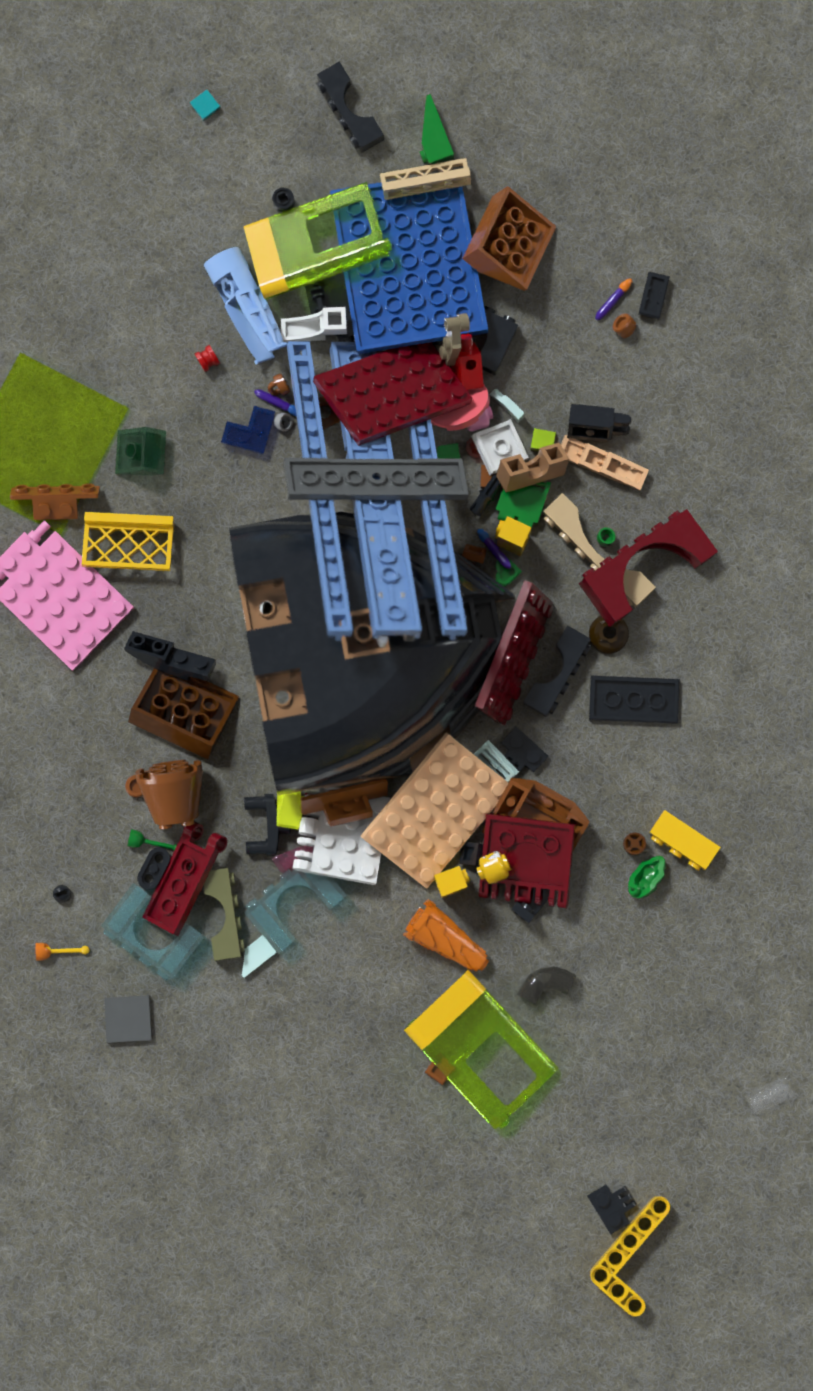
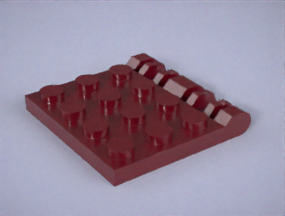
[479,814,576,909]

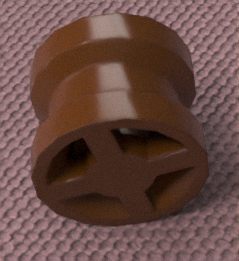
[623,832,646,855]

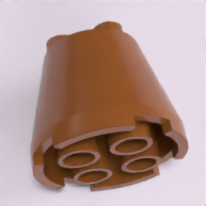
[135,760,203,829]

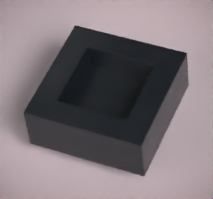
[459,842,483,866]

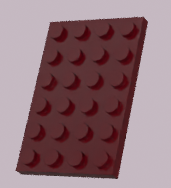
[313,342,473,446]
[475,580,554,725]

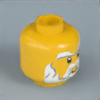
[476,851,511,884]

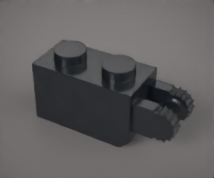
[567,404,632,442]

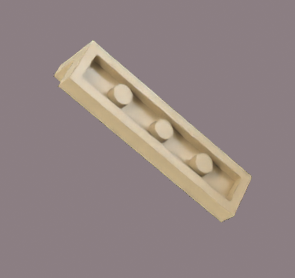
[380,158,471,200]

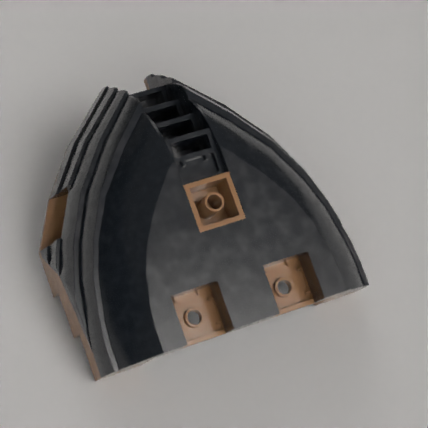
[229,512,515,795]

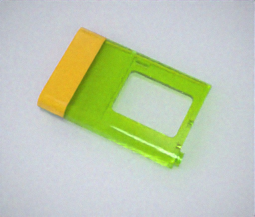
[244,182,393,300]
[403,969,558,1129]

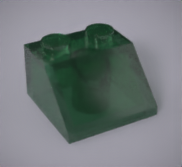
[115,427,166,476]

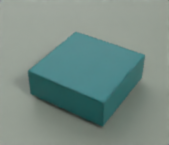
[190,89,221,121]

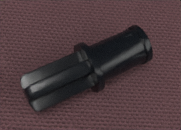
[469,474,501,517]

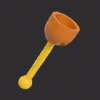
[36,943,90,961]

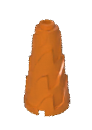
[403,899,489,972]

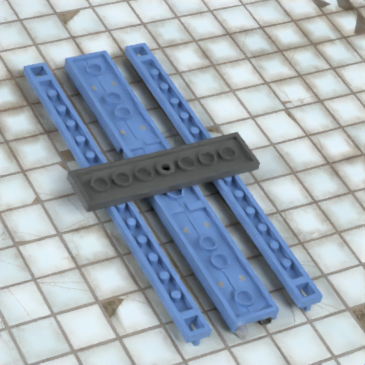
[283,341,469,648]

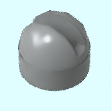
[274,413,293,431]

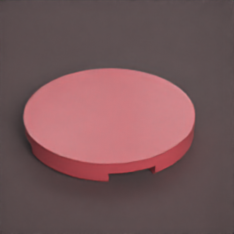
[431,385,490,431]

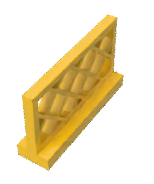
[81,512,175,571]

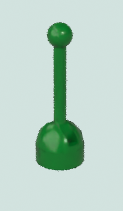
[127,829,177,851]

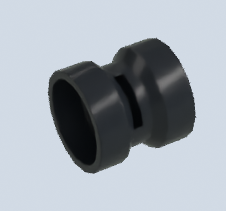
[272,187,295,214]

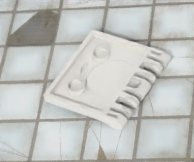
[292,787,390,885]

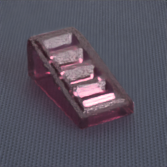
[272,846,314,873]

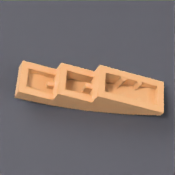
[561,435,649,490]

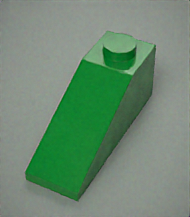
[419,94,454,165]

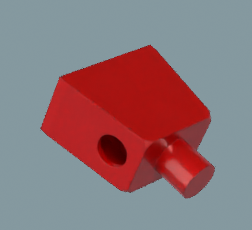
[451,334,484,390]

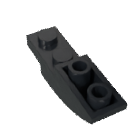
[124,631,216,681]

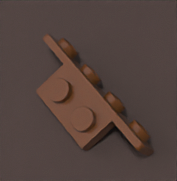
[10,483,100,520]
[300,779,388,827]

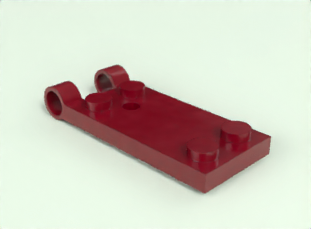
[142,821,228,936]

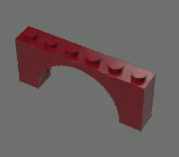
[579,509,718,627]

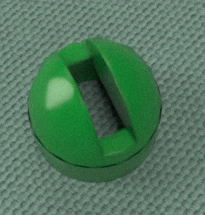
[597,527,616,547]

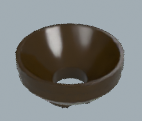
[589,615,629,654]

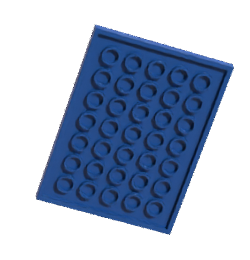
[330,176,488,354]

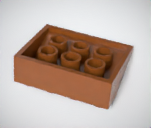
[462,186,556,291]

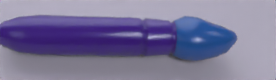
[254,389,297,416]
[477,529,511,569]

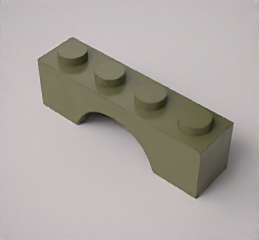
[203,868,245,961]

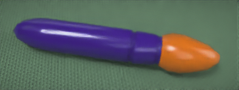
[595,278,632,320]

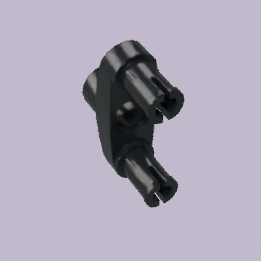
[244,794,291,856]

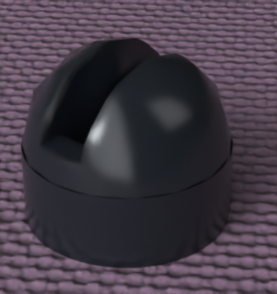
[53,885,71,903]

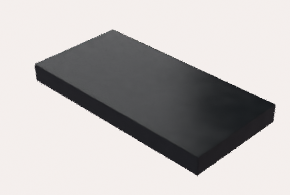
[589,675,680,724]

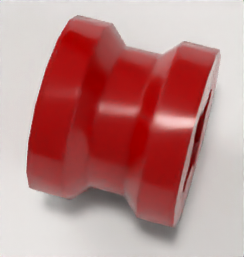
[194,345,220,373]

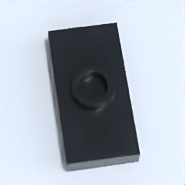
[638,271,670,320]

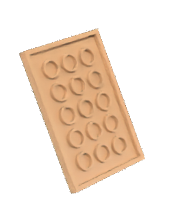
[361,732,508,889]

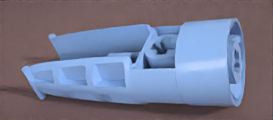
[204,247,287,364]

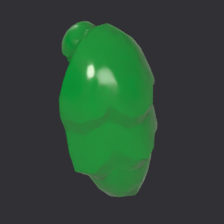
[628,856,666,899]

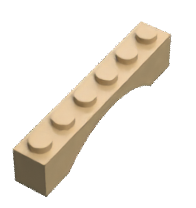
[543,493,656,608]

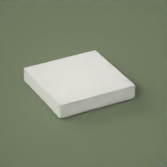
[471,419,529,476]

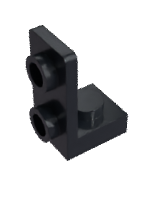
[511,887,550,924]

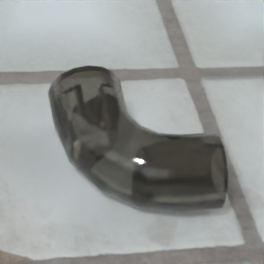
[517,966,577,1005]

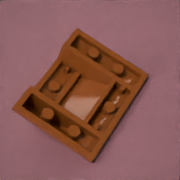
[482,778,590,851]

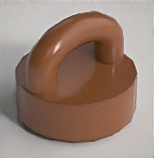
[613,314,636,338]
[268,373,291,396]

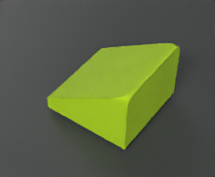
[530,428,556,452]

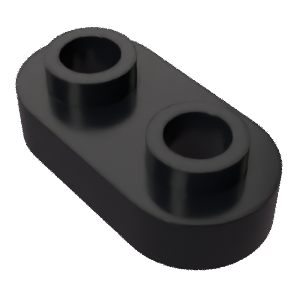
[137,847,171,890]

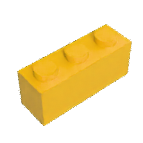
[495,516,532,556]
[649,810,721,871]
[434,866,470,898]

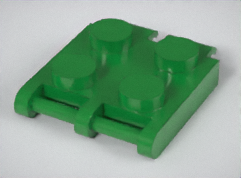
[496,481,551,527]

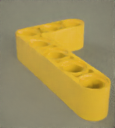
[590,1196,670,1316]

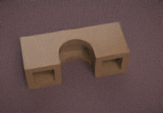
[496,443,569,493]

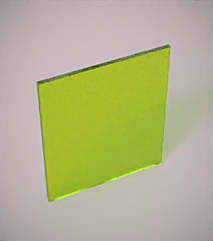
[0,352,129,535]

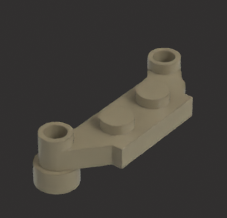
[434,313,470,366]

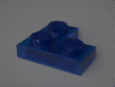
[221,406,276,455]

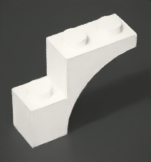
[281,307,347,342]

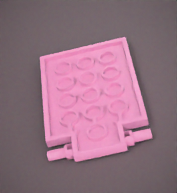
[0,520,135,671]

